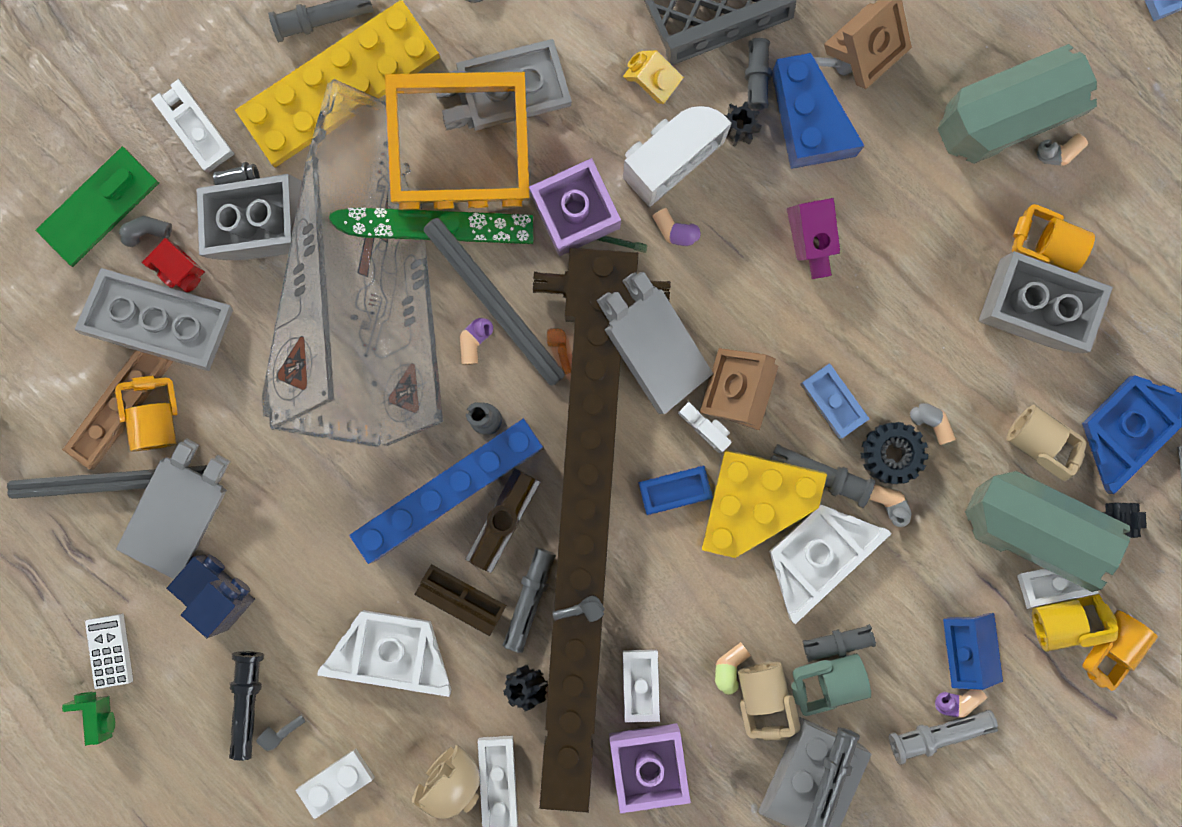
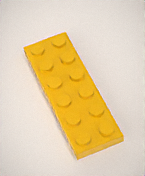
[235,0,440,168]

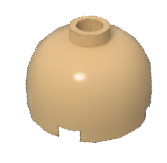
[412,745,480,819]

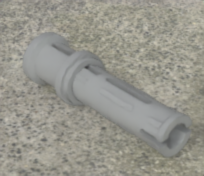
[889,710,998,765]

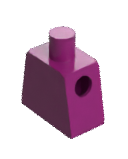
[787,198,840,279]

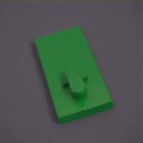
[35,146,159,267]

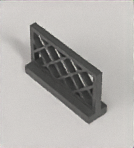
[644,0,797,65]

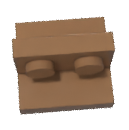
[824,0,912,89]
[700,348,779,431]

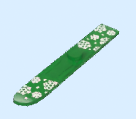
[329,208,534,244]

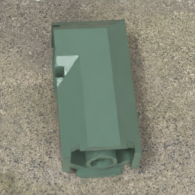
[938,44,1097,164]
[965,471,1130,592]

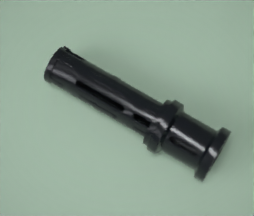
[229,651,264,761]

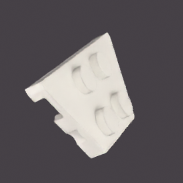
[769,505,892,624]
[318,610,451,697]

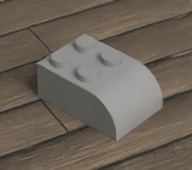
[197,174,312,260]
[978,251,1113,353]
[758,717,872,827]

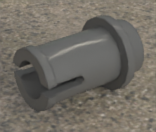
[213,162,260,185]

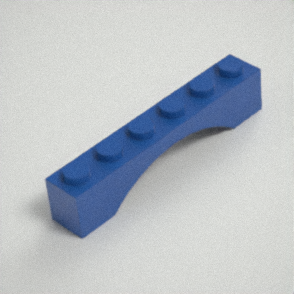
[349,418,544,564]

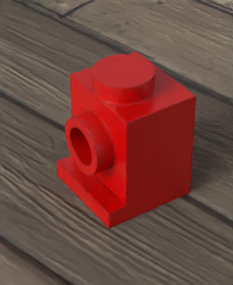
[141,238,205,293]

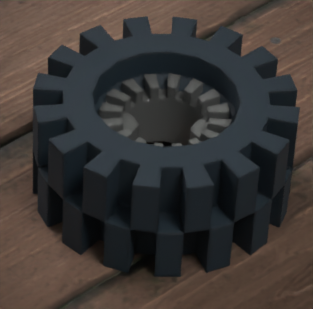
[861,422,929,484]

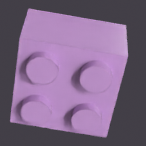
[529,158,621,257]
[609,723,691,813]

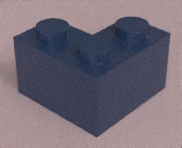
[166,555,255,639]

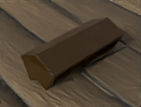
[414,564,507,636]

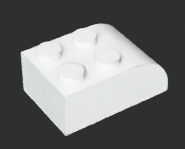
[623,106,731,208]

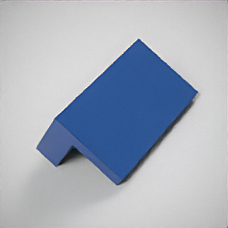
[943,613,1003,690]

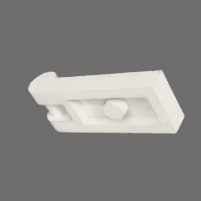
[151,79,235,174]

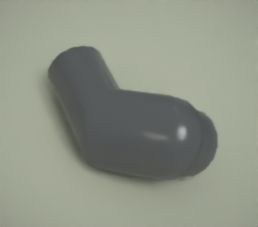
[119,216,172,247]

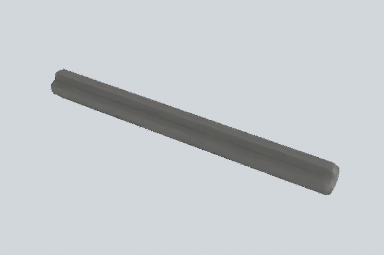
[424,218,565,386]
[7,465,207,499]

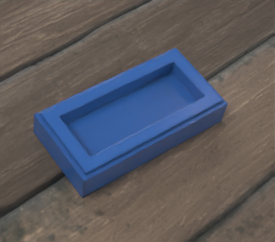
[638,466,713,515]

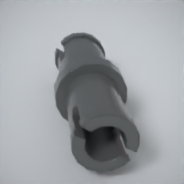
[745,38,772,110]
[802,624,876,662]

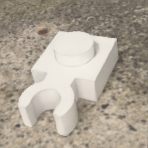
[678,402,732,453]

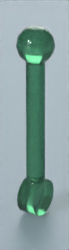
[597,235,648,253]

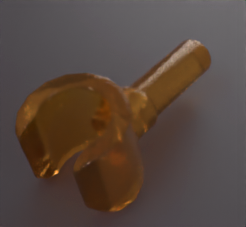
[547,328,571,375]

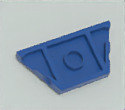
[1082,375,1182,494]

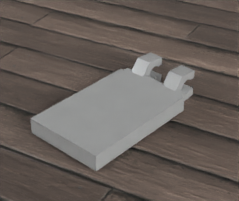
[436,39,572,131]
[597,272,713,414]
[116,439,230,579]

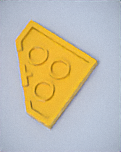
[702,449,827,558]

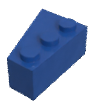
[772,53,864,169]

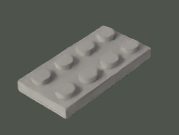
[75,268,233,371]

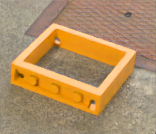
[385,72,529,210]

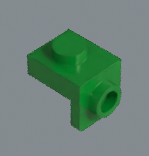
[62,692,115,746]

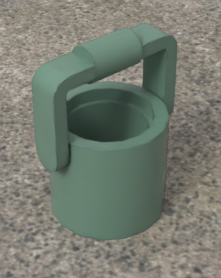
[791,653,871,716]

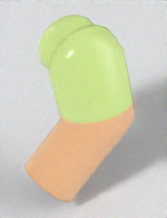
[715,642,751,695]

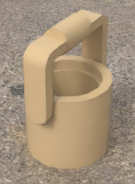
[1006,405,1087,481]
[738,662,800,741]

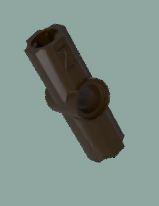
[466,468,541,573]

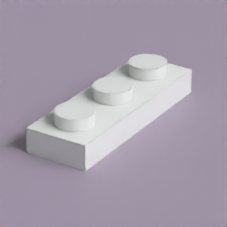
[478,736,518,827]

